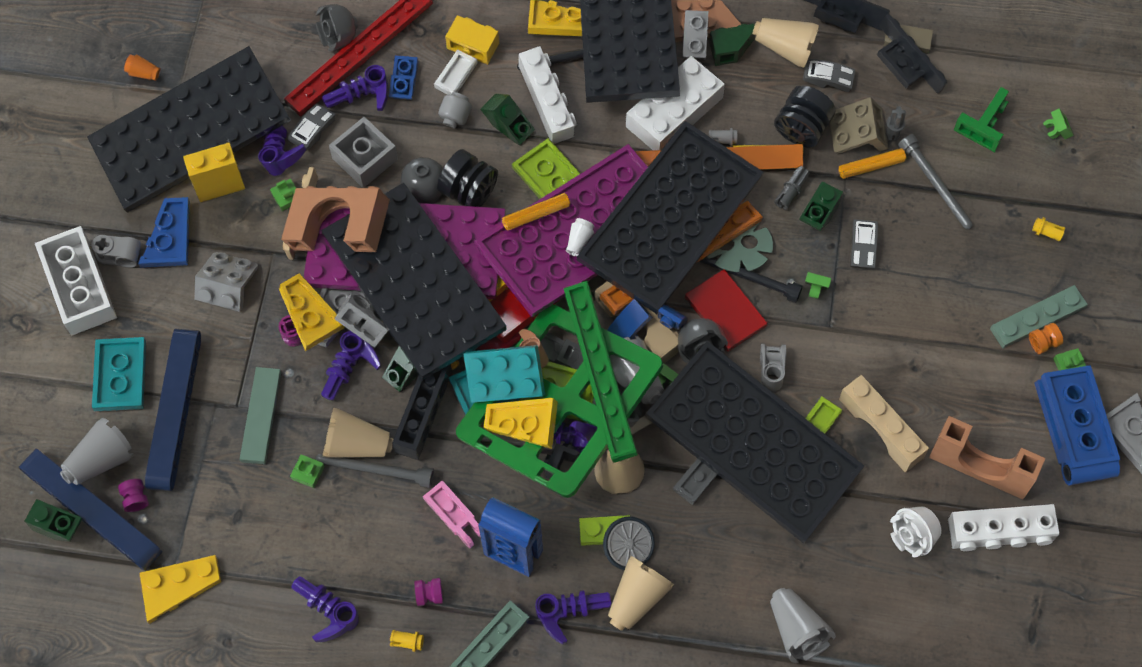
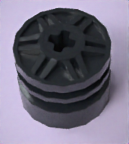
[774,85,836,148]
[437,149,498,207]

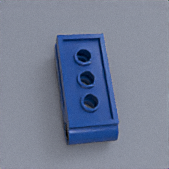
[1034,365,1120,485]
[478,497,543,577]

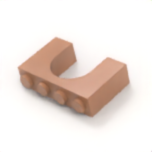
[281,186,390,252]
[929,416,1045,500]

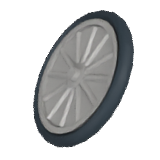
[603,516,655,570]

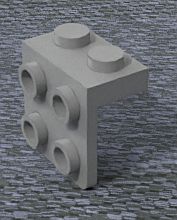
[194,252,258,312]

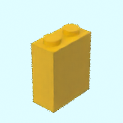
[183,142,245,203]

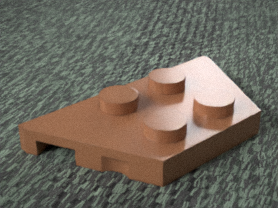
[671,0,741,42]

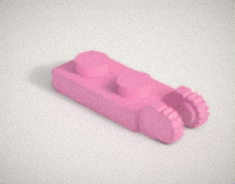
[423,481,481,548]

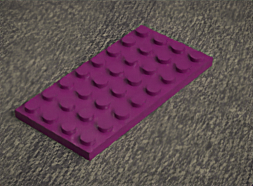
[474,144,648,317]
[303,203,506,300]

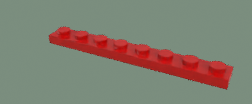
[284,0,433,117]

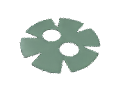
[707,222,773,272]

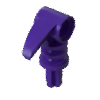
[322,65,388,111]
[258,125,306,176]
[321,331,381,400]
[553,421,597,454]
[291,576,359,642]
[535,590,611,644]

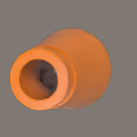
[124,54,161,81]

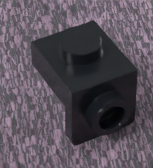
[544,443,580,479]

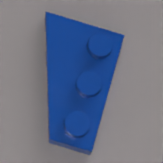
[138,197,190,268]

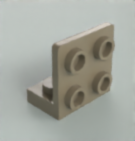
[830,97,888,154]

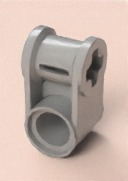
[91,235,141,268]
[760,343,786,392]

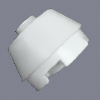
[890,506,941,557]

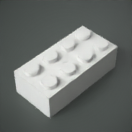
[626,56,725,150]
[35,226,117,336]

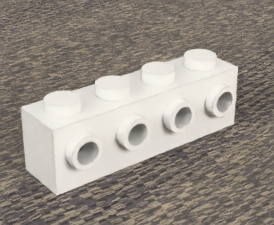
[519,46,577,144]
[948,504,1059,551]

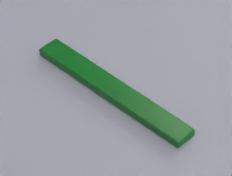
[563,281,638,463]

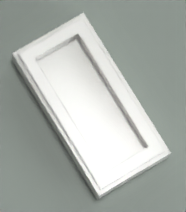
[434,49,477,95]

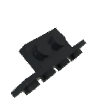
[805,0,890,33]
[877,14,947,94]

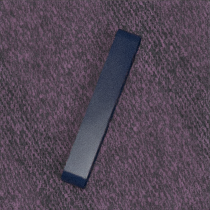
[145,329,201,491]
[18,449,163,571]

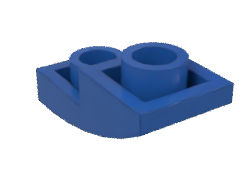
[389,55,418,100]
[607,299,653,340]
[658,304,688,330]

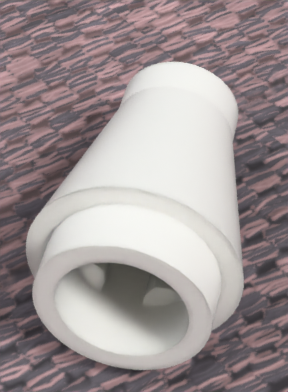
[566,218,594,257]

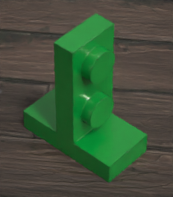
[954,87,1009,153]

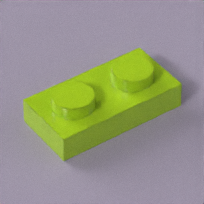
[579,515,630,546]

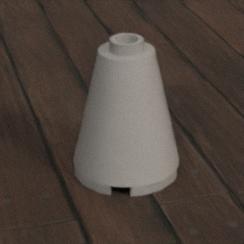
[609,336,664,404]
[60,418,134,485]
[770,588,836,663]

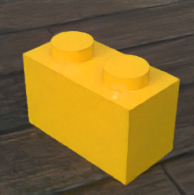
[445,15,499,65]

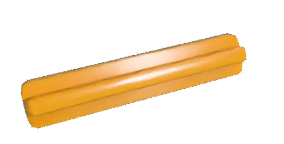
[838,148,906,179]
[502,193,570,230]

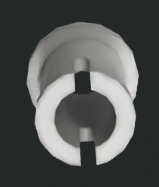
[709,128,737,146]

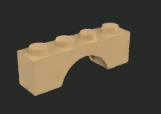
[595,281,679,364]
[839,375,929,473]

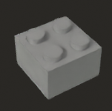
[329,117,398,188]

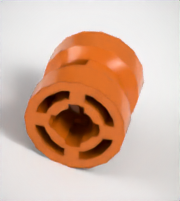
[1029,323,1063,354]

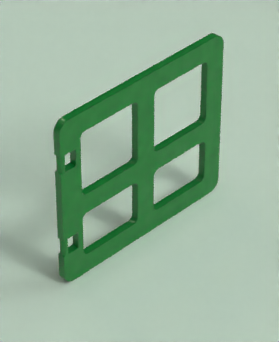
[456,304,663,498]

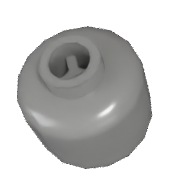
[438,92,472,128]

